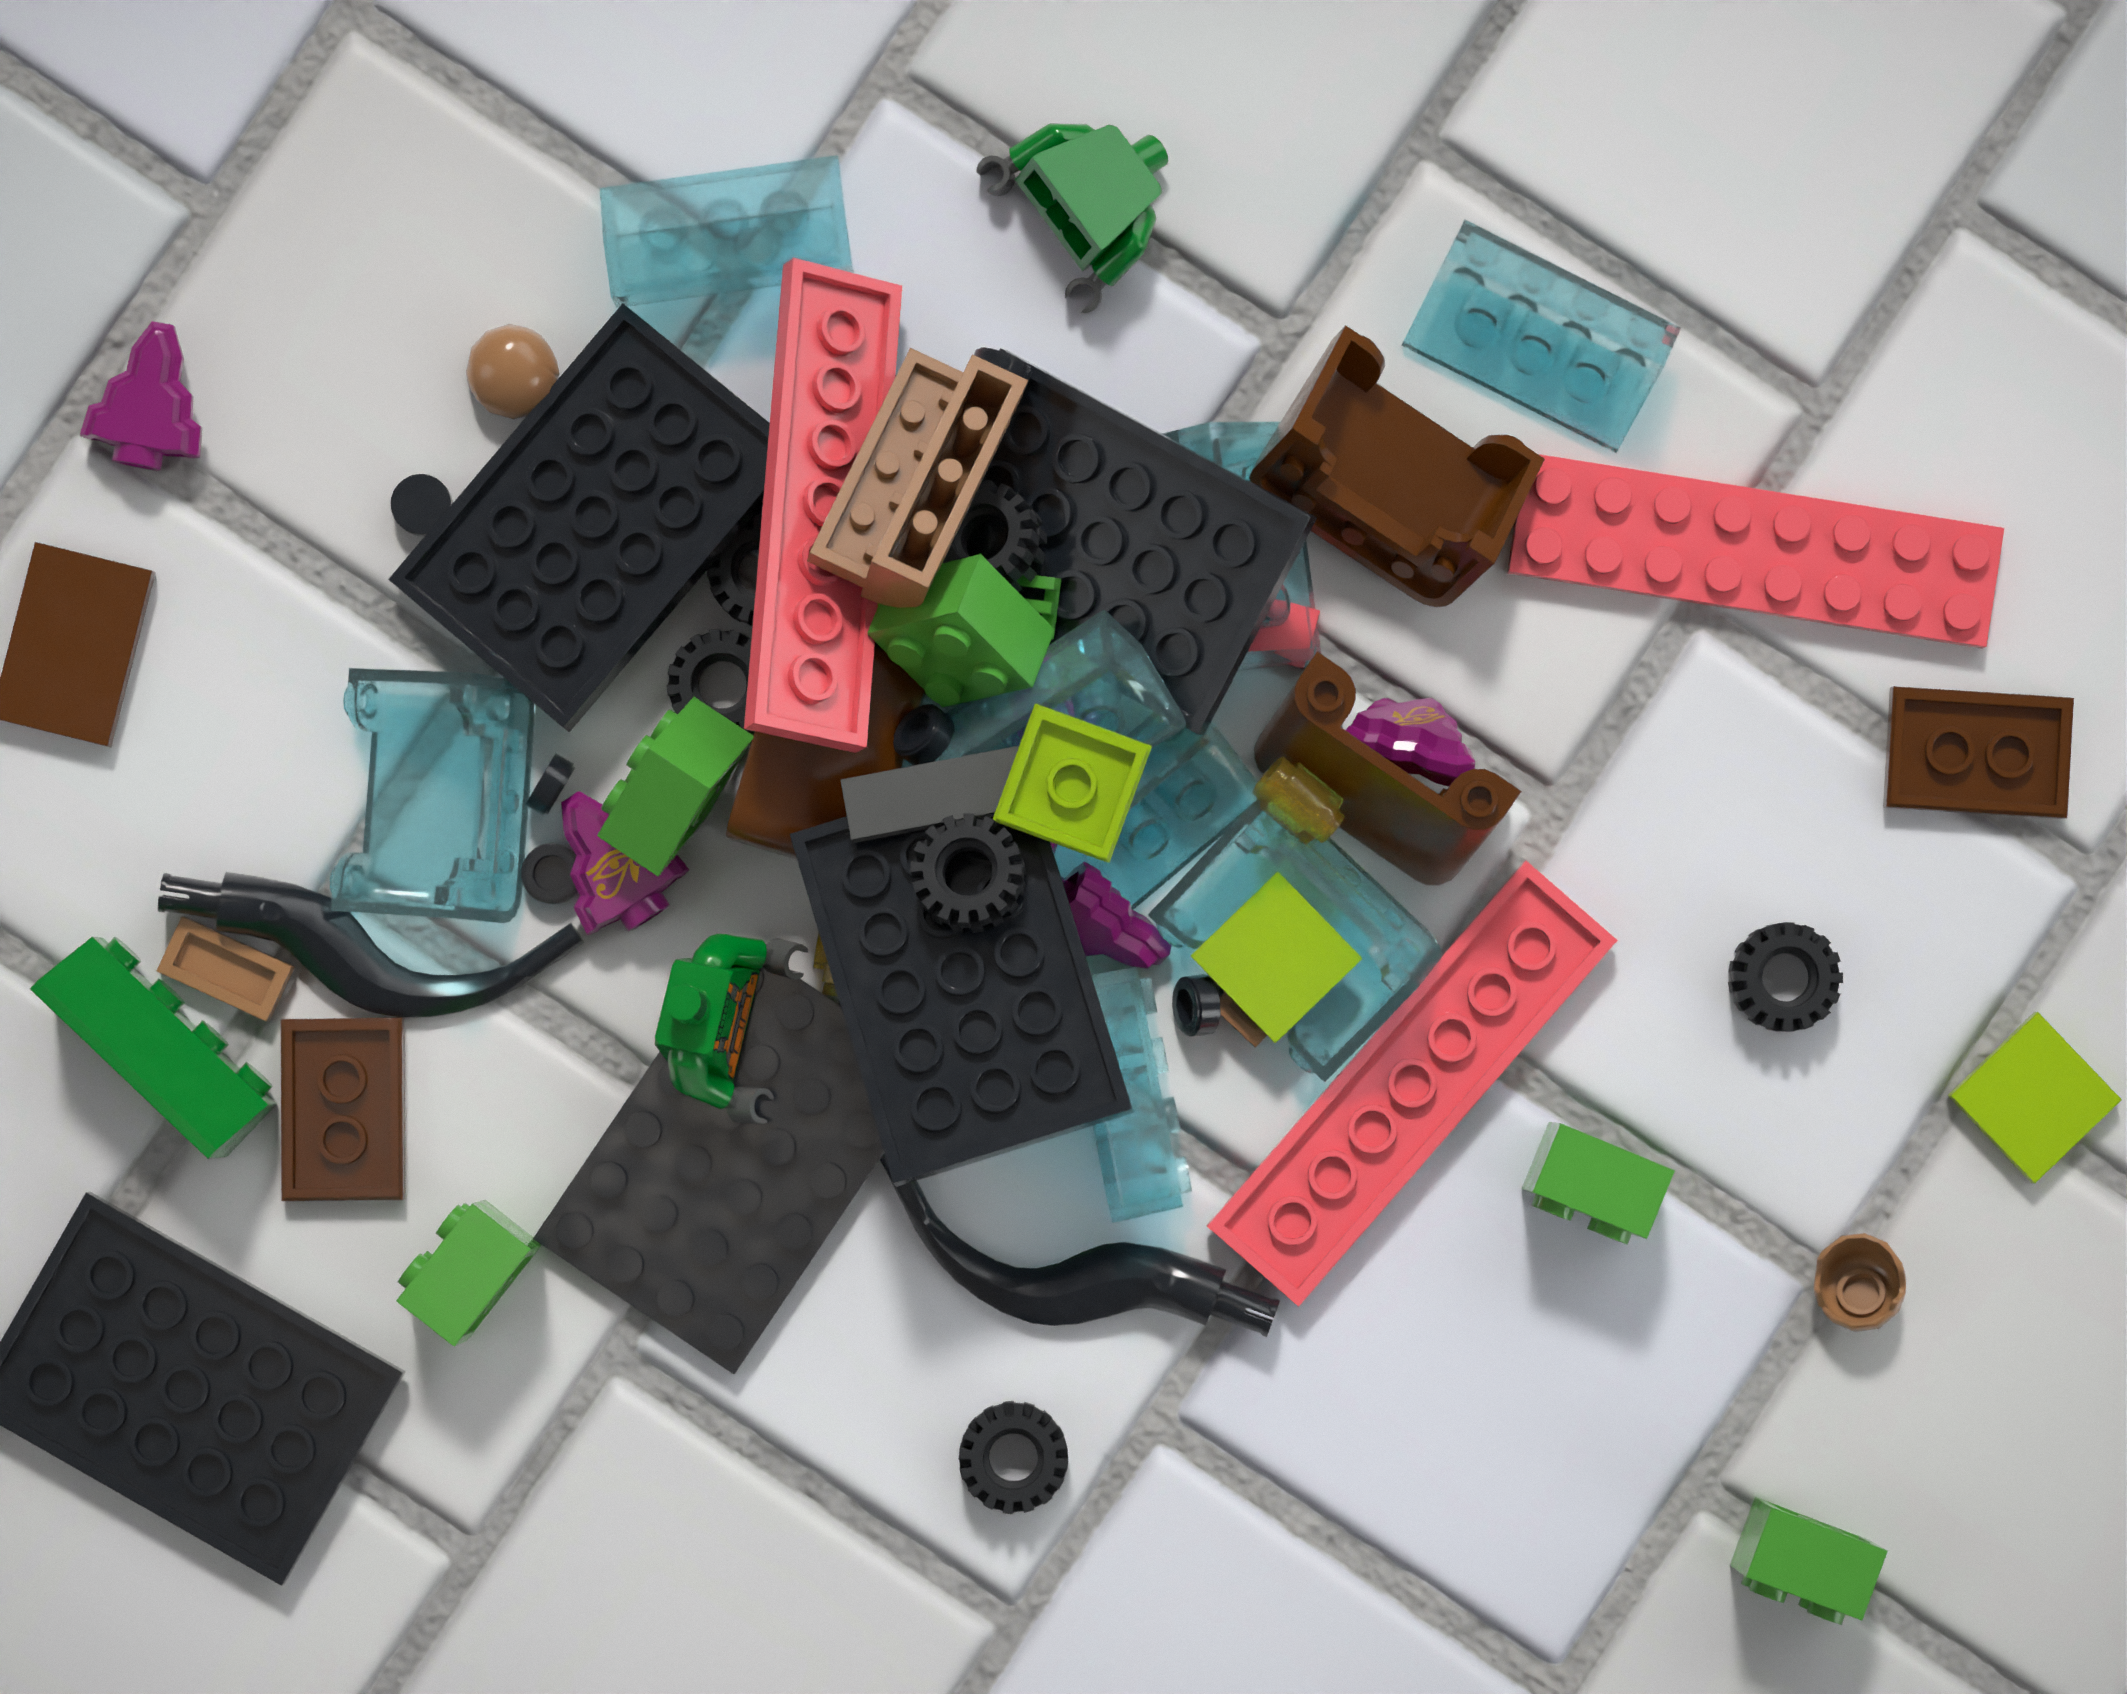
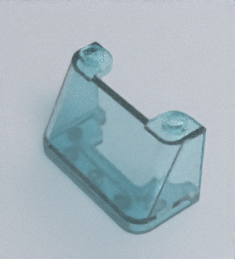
[330,668,536,923]
[1148,790,1442,1082]

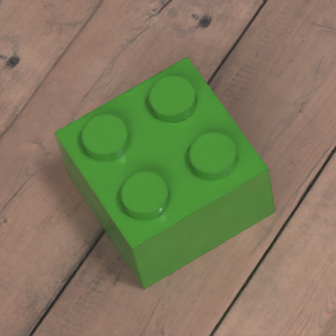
[867,554,1055,708]
[597,697,754,876]
[1521,1122,1675,1245]
[396,1200,542,1347]
[1730,1497,1888,1625]

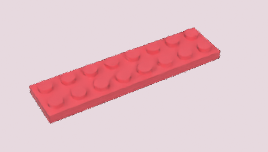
[744,257,902,753]
[1507,454,2004,649]
[1206,861,1618,1307]

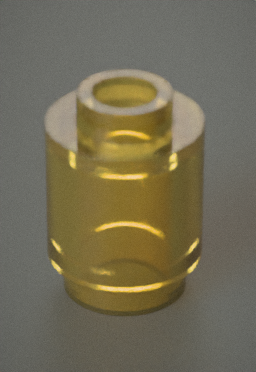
[1252,756,1345,845]

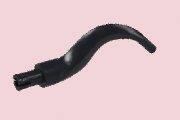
[158,872,585,1018]
[880,1157,1280,1337]

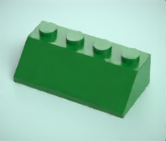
[30,936,277,1159]

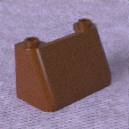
[1249,325,1545,607]
[726,642,927,860]
[1254,651,1522,885]

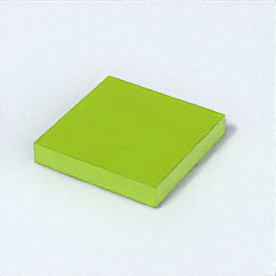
[993,703,1152,863]
[1191,871,1363,1043]
[1947,1012,2122,1183]

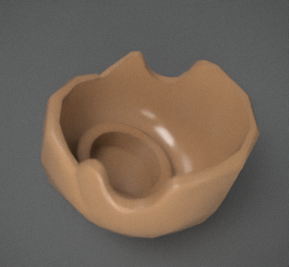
[466,324,559,420]
[1814,1233,1906,1332]

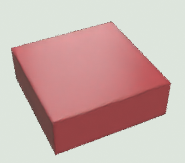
[1247,598,1320,669]

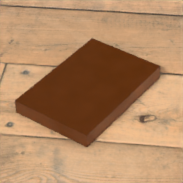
[0,542,156,747]
[1883,686,2074,819]
[281,1018,405,1201]

